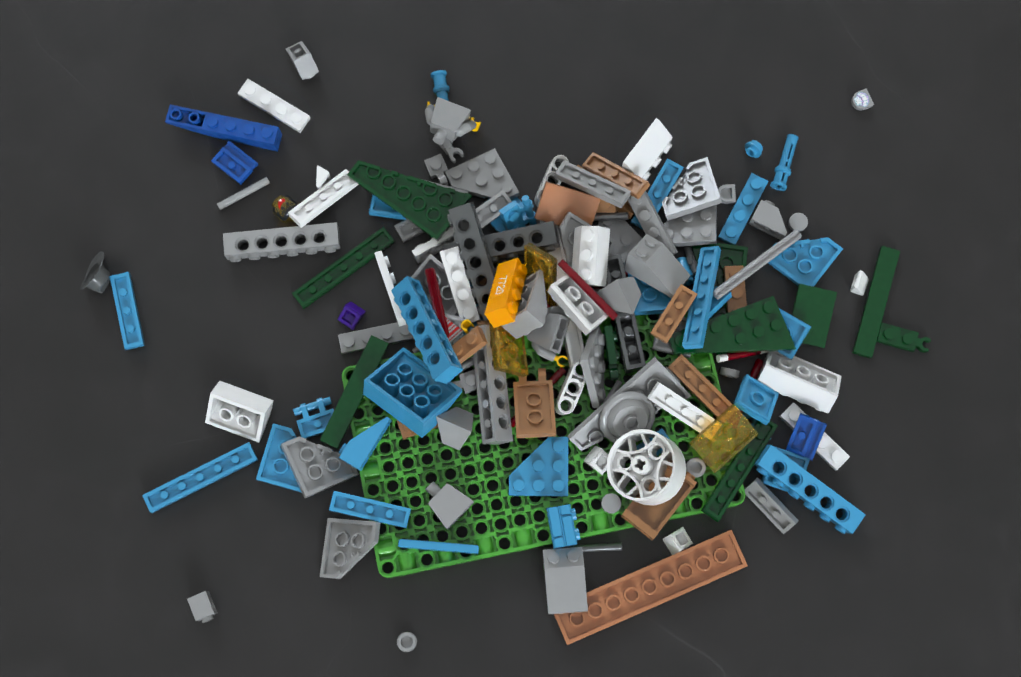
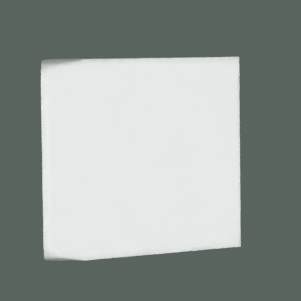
[316,165,331,189]
[850,270,869,296]
[584,446,608,475]
[663,527,693,555]

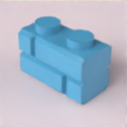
[546,504,580,549]

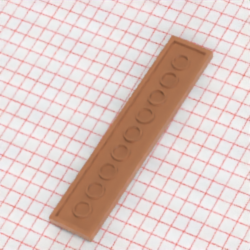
[554,530,748,645]

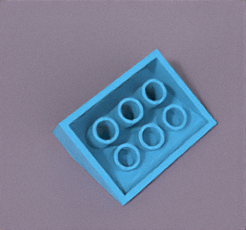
[363,347,462,438]

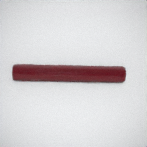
[425,268,449,337]

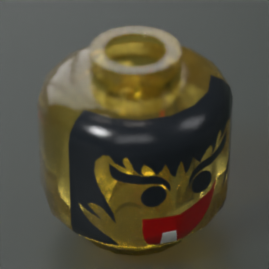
[272,195,298,223]

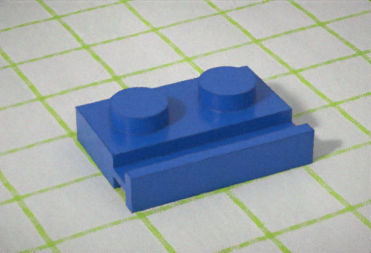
[211,140,258,185]
[786,413,827,460]

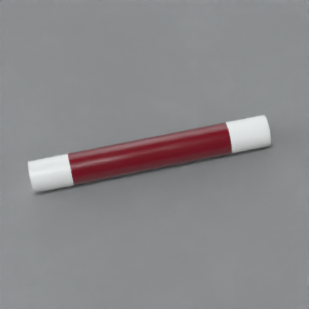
[716,351,769,363]

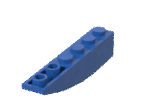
[165,104,282,152]

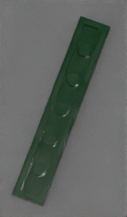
[292,227,395,309]
[852,246,900,359]
[320,335,389,449]
[701,420,778,522]

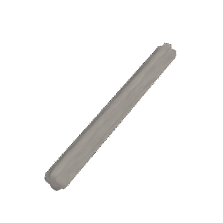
[713,230,802,299]

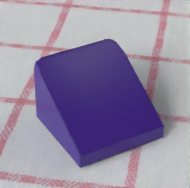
[337,302,366,330]

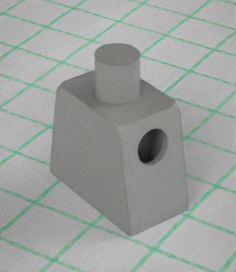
[425,481,474,530]

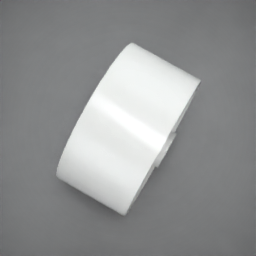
[606,429,686,506]

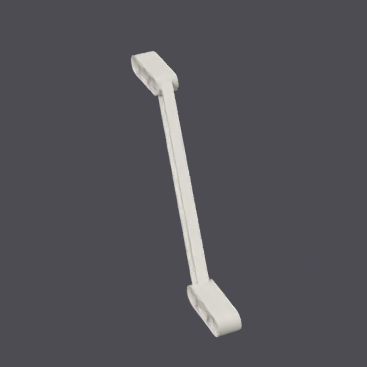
[534,155,586,415]

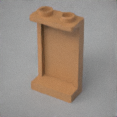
[621,460,697,541]

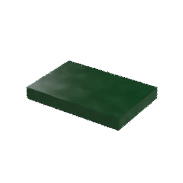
[792,284,837,348]

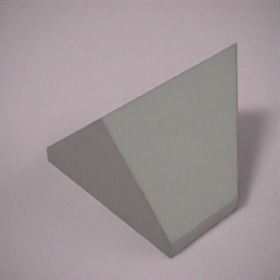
[598,277,641,315]
[436,407,474,450]

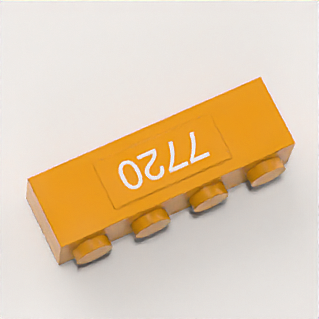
[484,258,527,328]

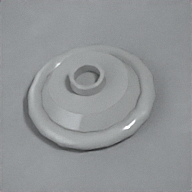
[600,391,655,443]

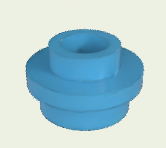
[745,140,763,158]

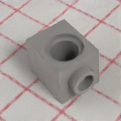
[187,591,218,623]

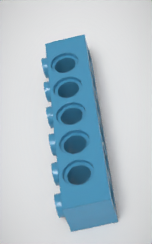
[391,276,463,384]
[754,445,866,534]

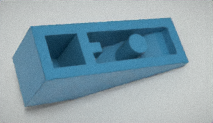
[339,417,392,471]

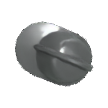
[80,251,110,293]

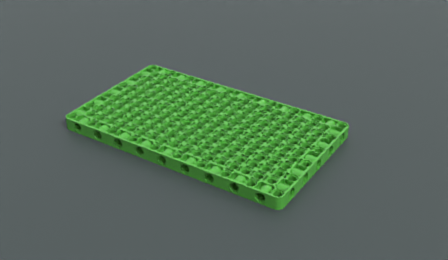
[342,312,745,578]

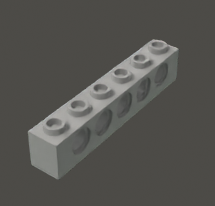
[223,222,341,262]
[471,324,513,445]

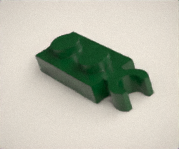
[876,323,931,353]
[603,325,620,380]

